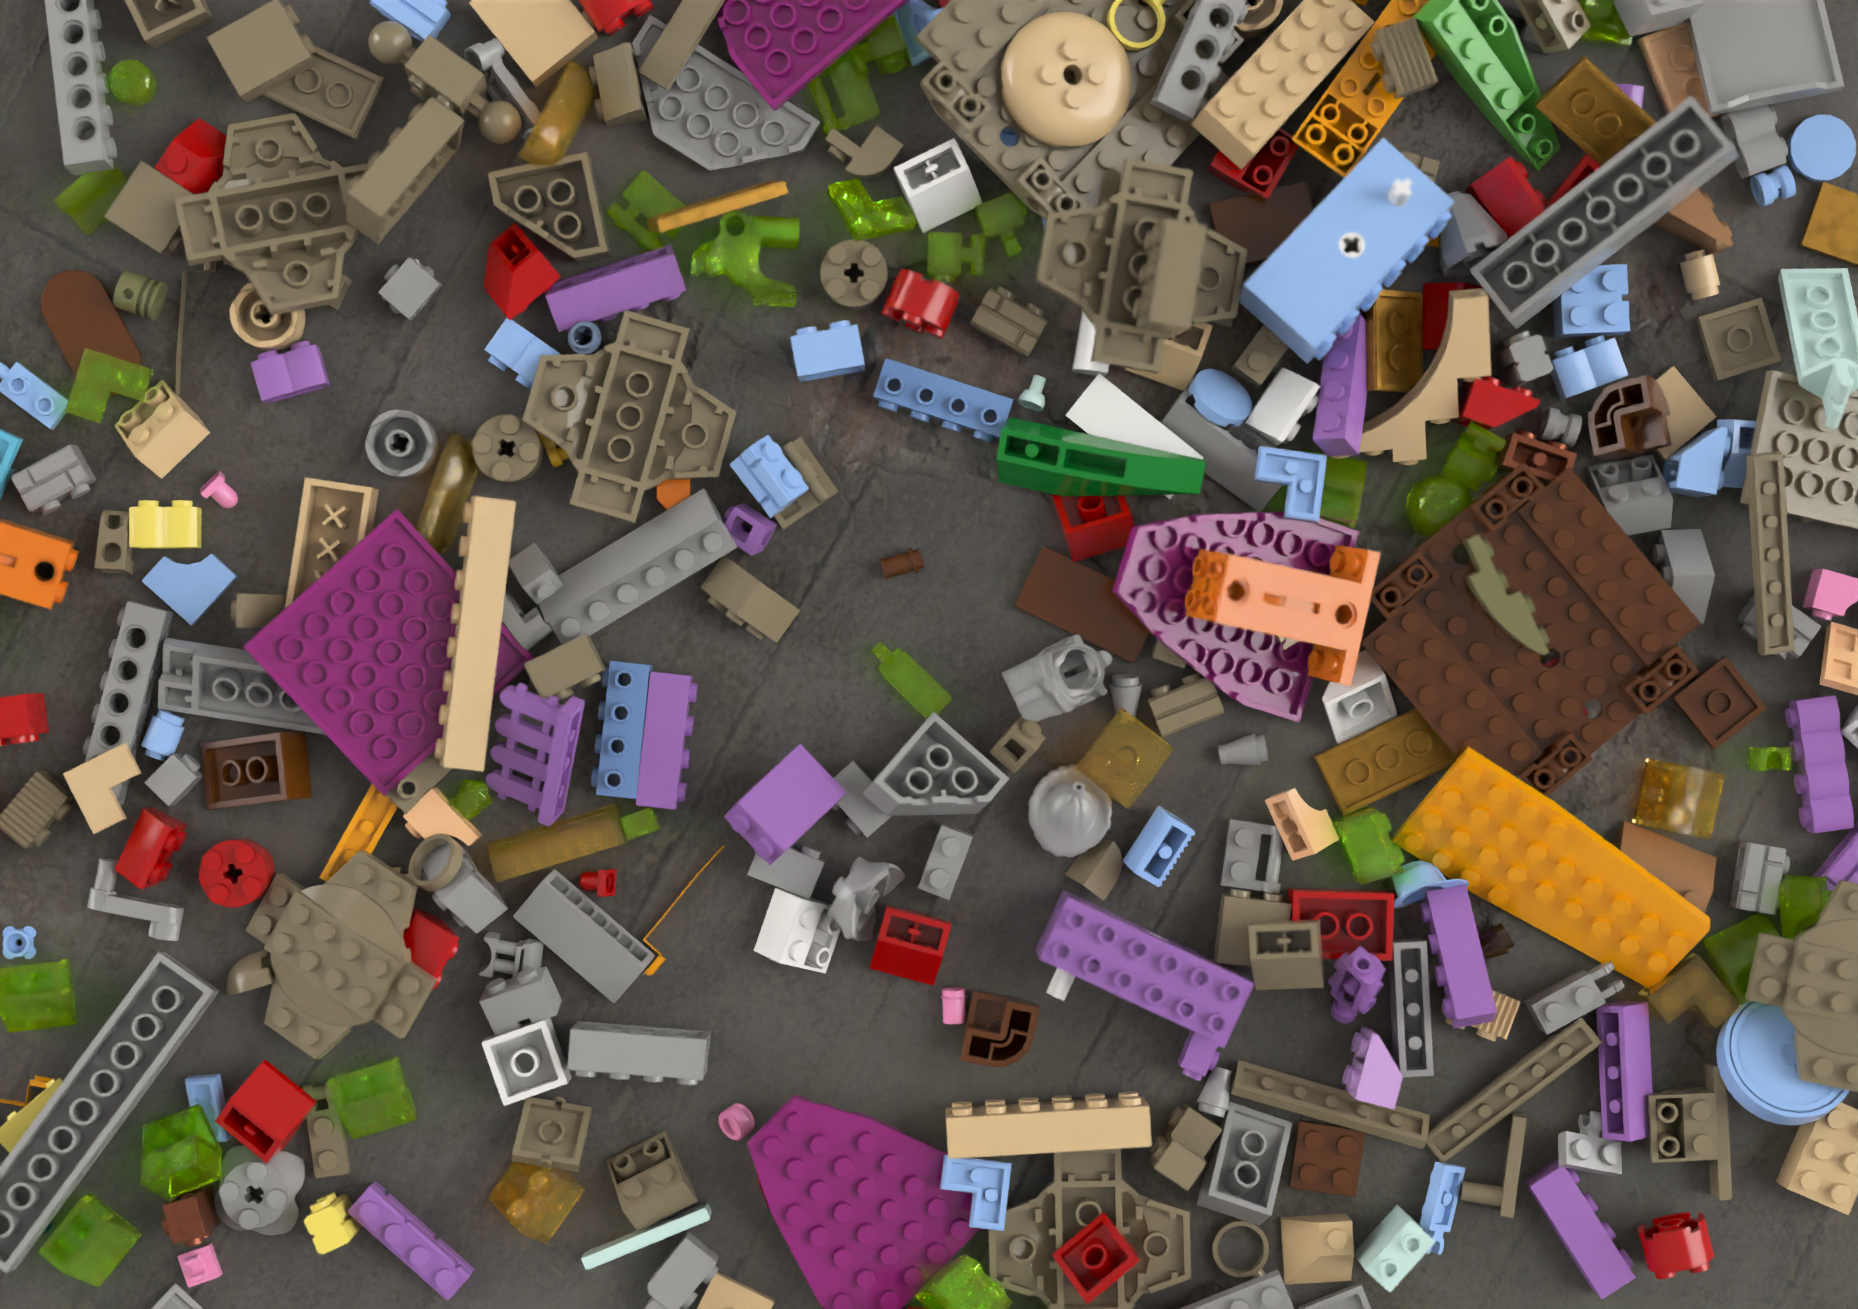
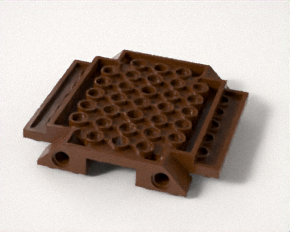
[1361,463,1701,797]

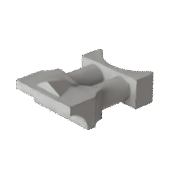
[479,931,544,978]

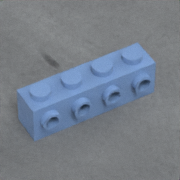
[873,358,1013,443]
[591,661,653,799]

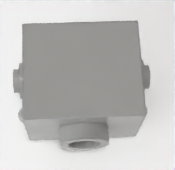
[378,257,443,320]

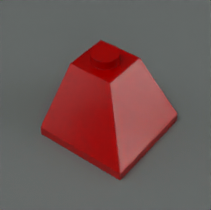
[154,118,227,195]

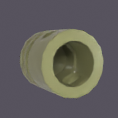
[113,269,168,320]

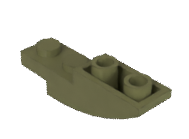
[1462,534,1550,655]

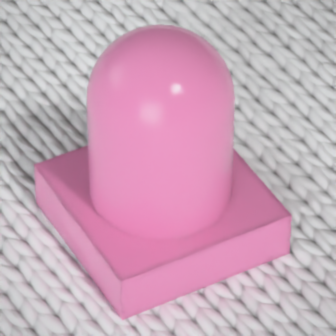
[200,470,238,508]

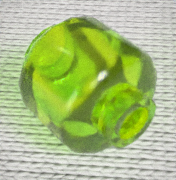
[109,59,157,107]

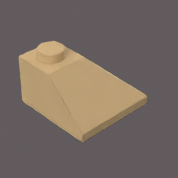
[1280,1213,1354,1285]

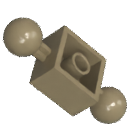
[368,21,521,144]

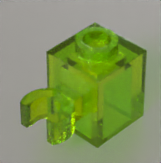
[974,192,1028,258]

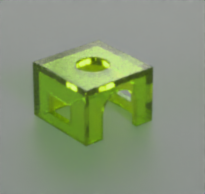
[1748,746,1792,771]
[620,807,662,841]

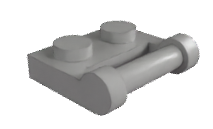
[1220,819,1284,894]

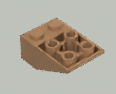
[1654,189,1734,255]

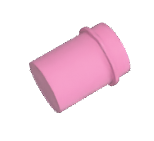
[941,987,967,1024]

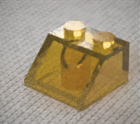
[1075,707,1174,809]

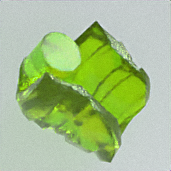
[449,779,493,821]

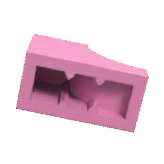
[1802,569,1858,621]

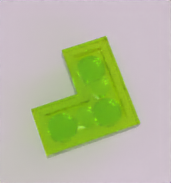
[826,178,917,242]
[65,348,153,423]

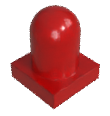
[579,868,617,897]

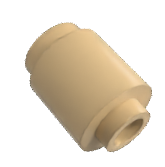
[1680,249,1720,300]

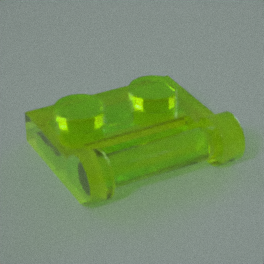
[808,51,881,136]

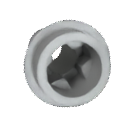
[1109,674,1142,724]
[1218,733,1269,765]
[1197,1067,1232,1118]

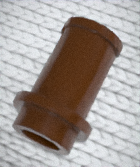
[880,547,924,580]

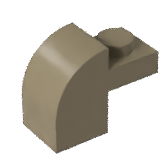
[825,126,903,181]

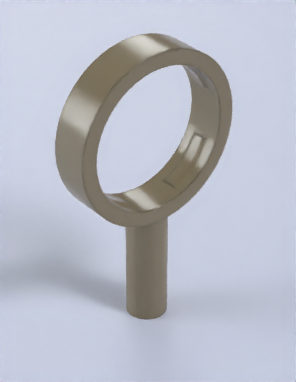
[404,834,463,891]
[1211,1219,1269,1279]

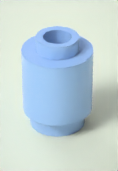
[141,709,185,761]

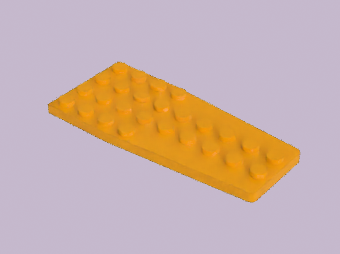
[1392,747,1711,988]

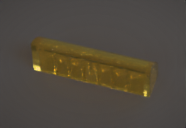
[488,803,628,883]

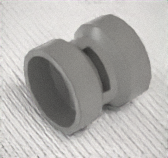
[1539,406,1582,448]

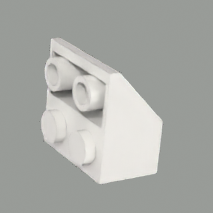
[894,138,983,233]
[1243,367,1320,447]
[754,887,841,973]

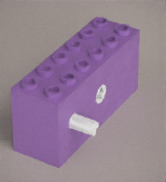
[1035,890,1254,1046]

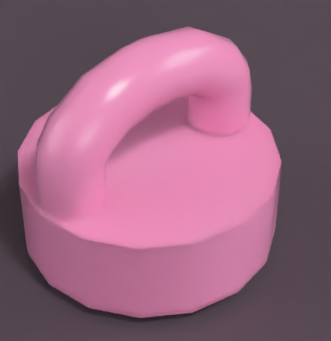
[719,1103,755,1141]

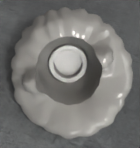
[1028,764,1112,858]

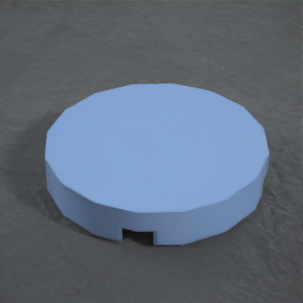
[1787,115,1856,182]
[1188,369,1252,427]

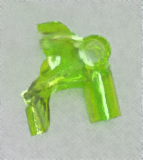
[691,210,800,307]

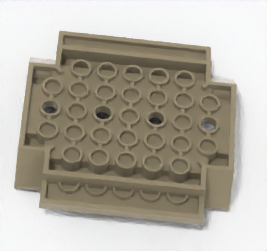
[914,0,1244,219]

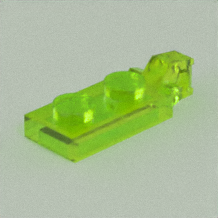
[871,641,953,719]

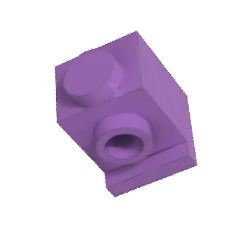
[722,503,779,556]
[1177,1030,1225,1081]

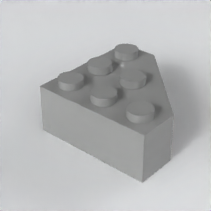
[862,712,1010,816]

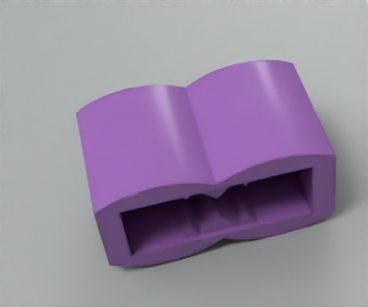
[251,341,330,404]

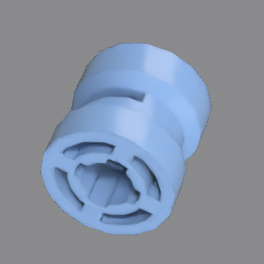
[1750,164,1796,207]

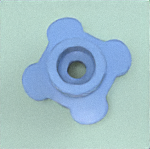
[2,926,37,959]

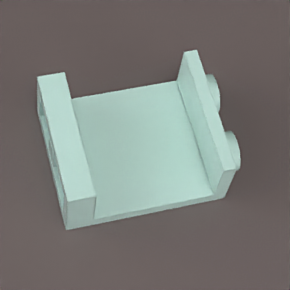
[1354,1205,1435,1292]

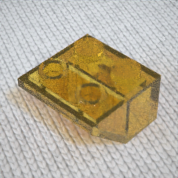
[1632,758,1725,840]
[487,1162,585,1244]

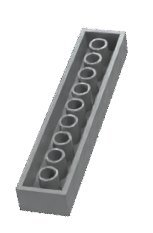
[0,952,220,1273]

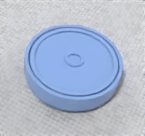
[1716,999,1850,1125]

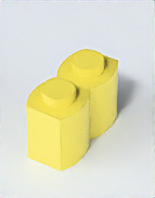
[129,500,202,549]

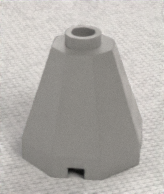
[1439,191,1508,278]

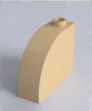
[469,0,598,88]

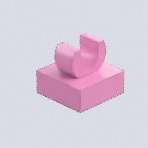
[177,1243,223,1288]

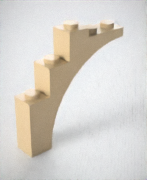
[1325,288,1491,465]

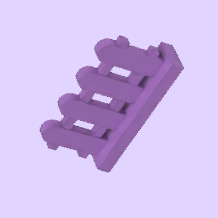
[486,683,585,827]

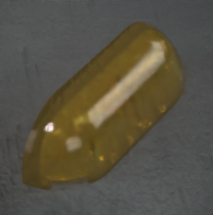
[518,59,594,166]
[416,432,478,555]

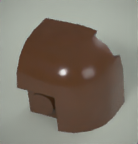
[1588,375,1671,460]
[960,990,1040,1067]

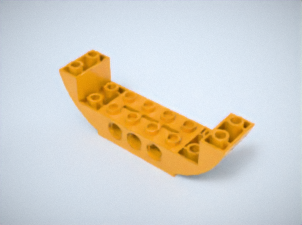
[1291,0,1436,178]

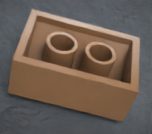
[1613,820,1717,913]

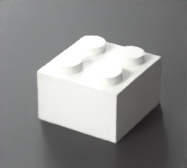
[481,1018,572,1106]

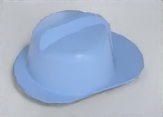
[1392,861,1469,908]

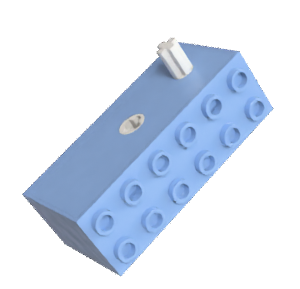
[1239,138,1455,364]

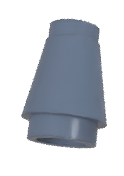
[568,321,601,355]

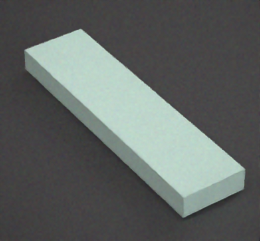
[581,1202,712,1270]

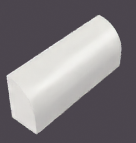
[1066,373,1204,499]

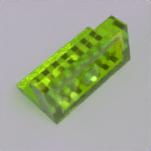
[53,163,128,236]

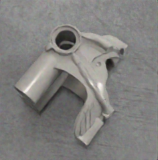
[1002,634,1112,722]

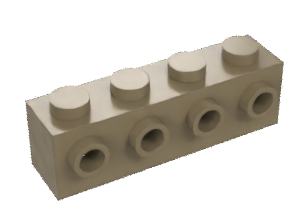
[1515,0,1591,54]

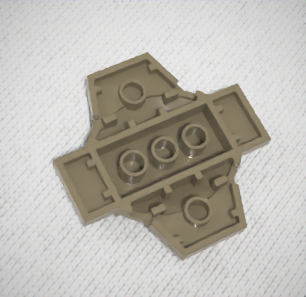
[174,113,368,315]
[1035,158,1247,373]
[522,310,736,524]
[245,850,437,1059]
[1745,880,1858,1092]
[988,1149,1191,1309]

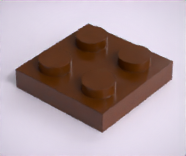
[1670,656,1767,750]
[1288,1120,1365,1197]

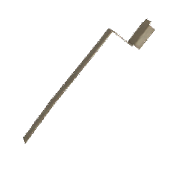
[175,261,216,395]

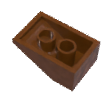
[200,731,312,810]

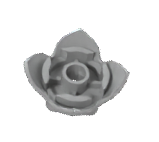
[827,857,906,941]
[214,1145,305,1235]

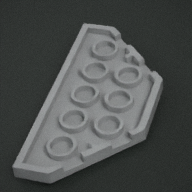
[632,15,821,173]

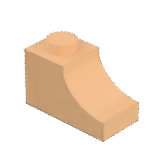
[403,787,482,846]
[1265,788,1339,861]

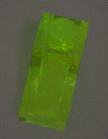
[1778,875,1832,939]

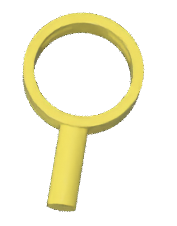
[1107,0,1167,51]

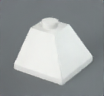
[1322,650,1398,745]

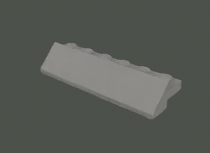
[539,488,738,645]
[158,638,326,735]

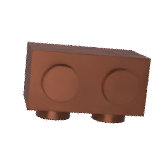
[1495,430,1577,484]
[162,1185,221,1247]

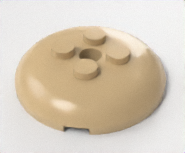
[1000,11,1132,147]

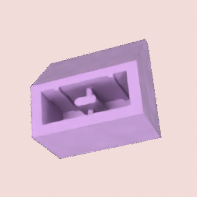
[1343,1025,1403,1109]

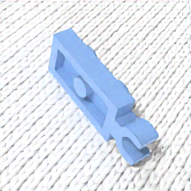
[1419,1161,1466,1255]

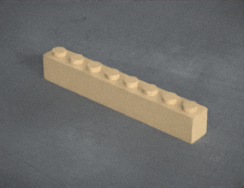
[435,496,516,771]

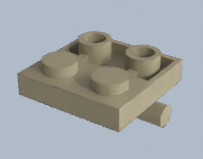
[774,437,839,530]

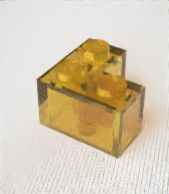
[1638,952,1742,1029]

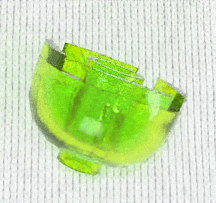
[1405,473,1473,538]

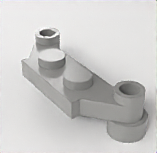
[464,38,565,155]

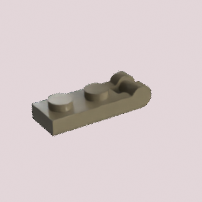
[302,1081,351,1179]

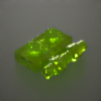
[606,170,686,251]

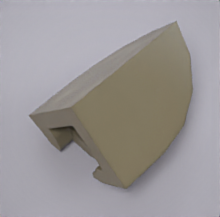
[1065,839,1122,901]
[225,950,275,996]

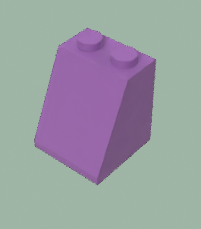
[724,744,847,866]

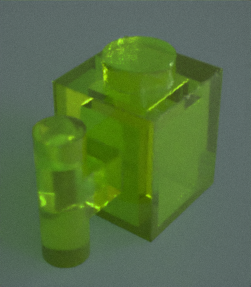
[847,15,911,77]
[927,232,985,283]
[1441,422,1506,492]

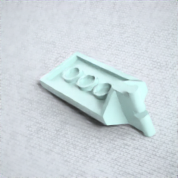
[1778,268,1858,429]

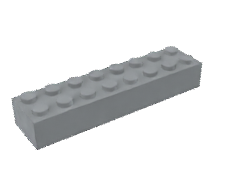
[1470,96,1738,329]

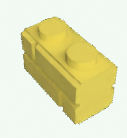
[304,1192,362,1254]

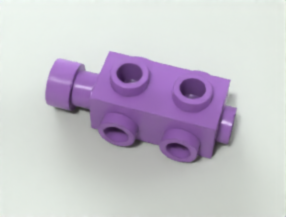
[1328,946,1386,1023]

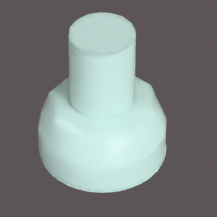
[1018,375,1046,411]

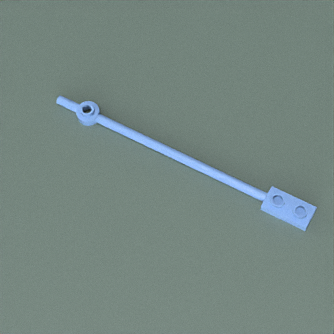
[0,362,73,430]

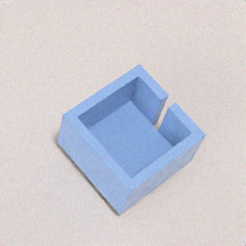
[1553,264,1630,338]
[790,320,865,383]

